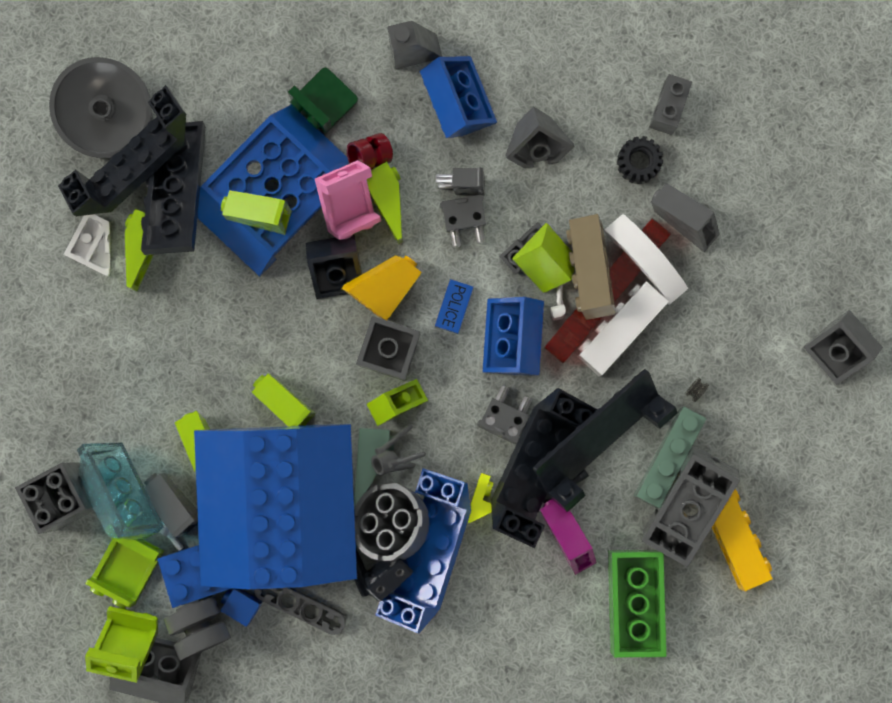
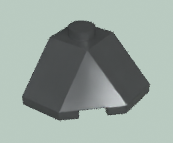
[505,106,575,168]

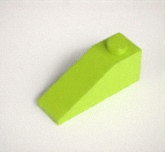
[367,162,403,244]
[125,209,154,291]

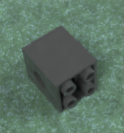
[15,462,103,534]

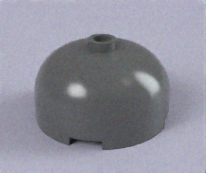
[354,483,430,562]

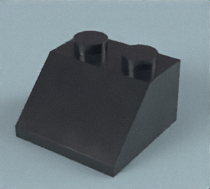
[306,234,362,299]

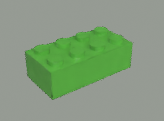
[608,550,666,658]

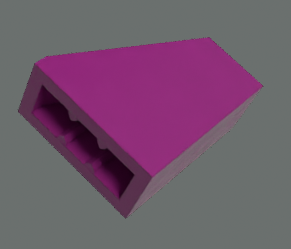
[540,499,597,575]

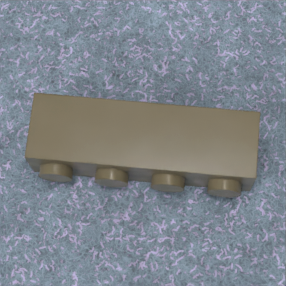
[566,214,616,320]

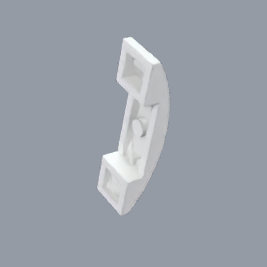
[604,214,688,305]

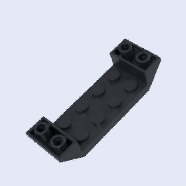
[58,85,187,217]
[491,388,597,548]

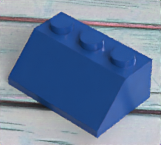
[420,56,497,138]
[482,297,544,375]

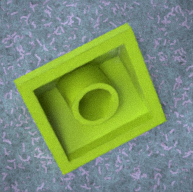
[512,223,575,293]

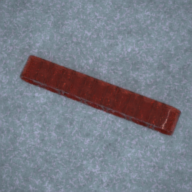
[544,218,671,363]

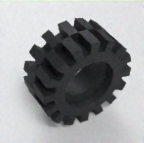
[617,136,663,184]

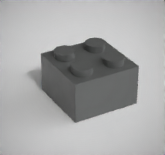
[356,316,421,381]

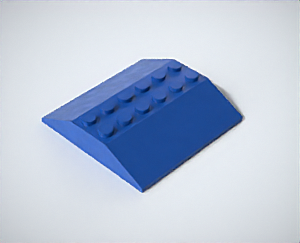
[194,424,357,589]

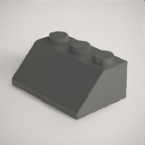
[110,638,202,703]

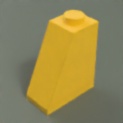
[342,255,422,321]

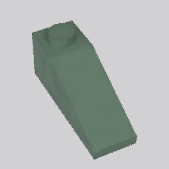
[354,428,395,504]

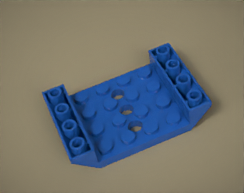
[198,105,349,277]

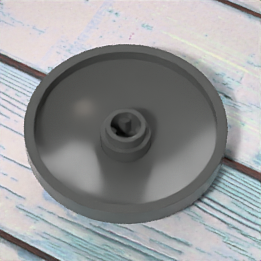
[49,57,152,158]

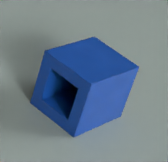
[220,588,263,627]

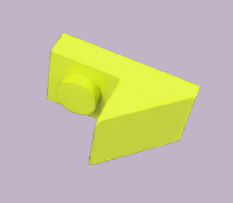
[468,473,494,523]

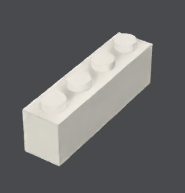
[577,281,669,377]

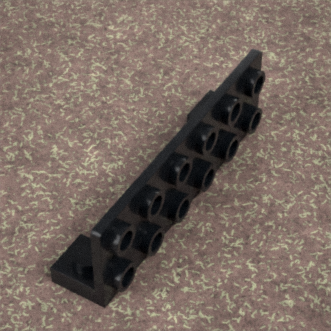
[533,369,678,512]

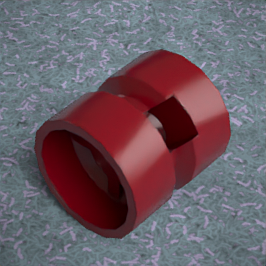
[346,133,393,170]

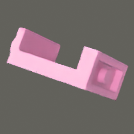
[315,160,381,240]

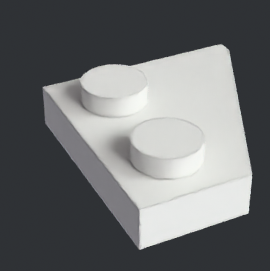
[63,214,111,277]

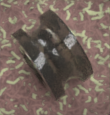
[685,377,709,402]

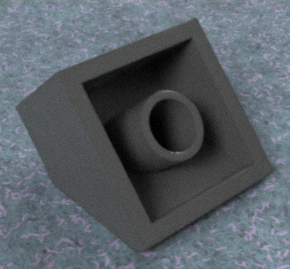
[803,310,883,385]

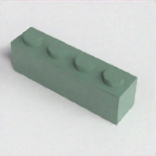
[634,407,707,508]

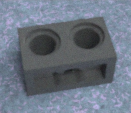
[649,74,692,135]

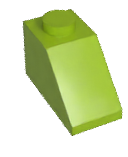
[366,379,428,426]

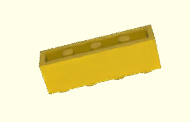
[712,489,773,591]

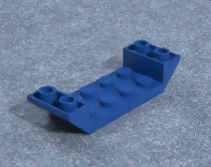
[375,468,471,633]

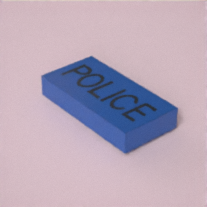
[435,279,473,334]

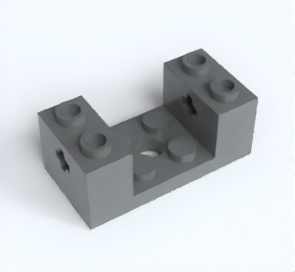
[642,445,740,567]

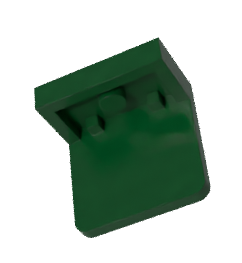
[288,67,358,134]

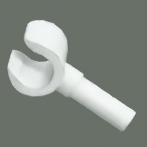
[550,285,566,321]
[157,520,184,551]

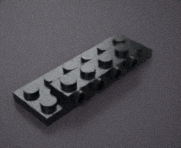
[141,121,206,255]

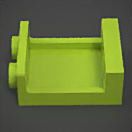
[85,527,164,608]
[85,606,158,683]

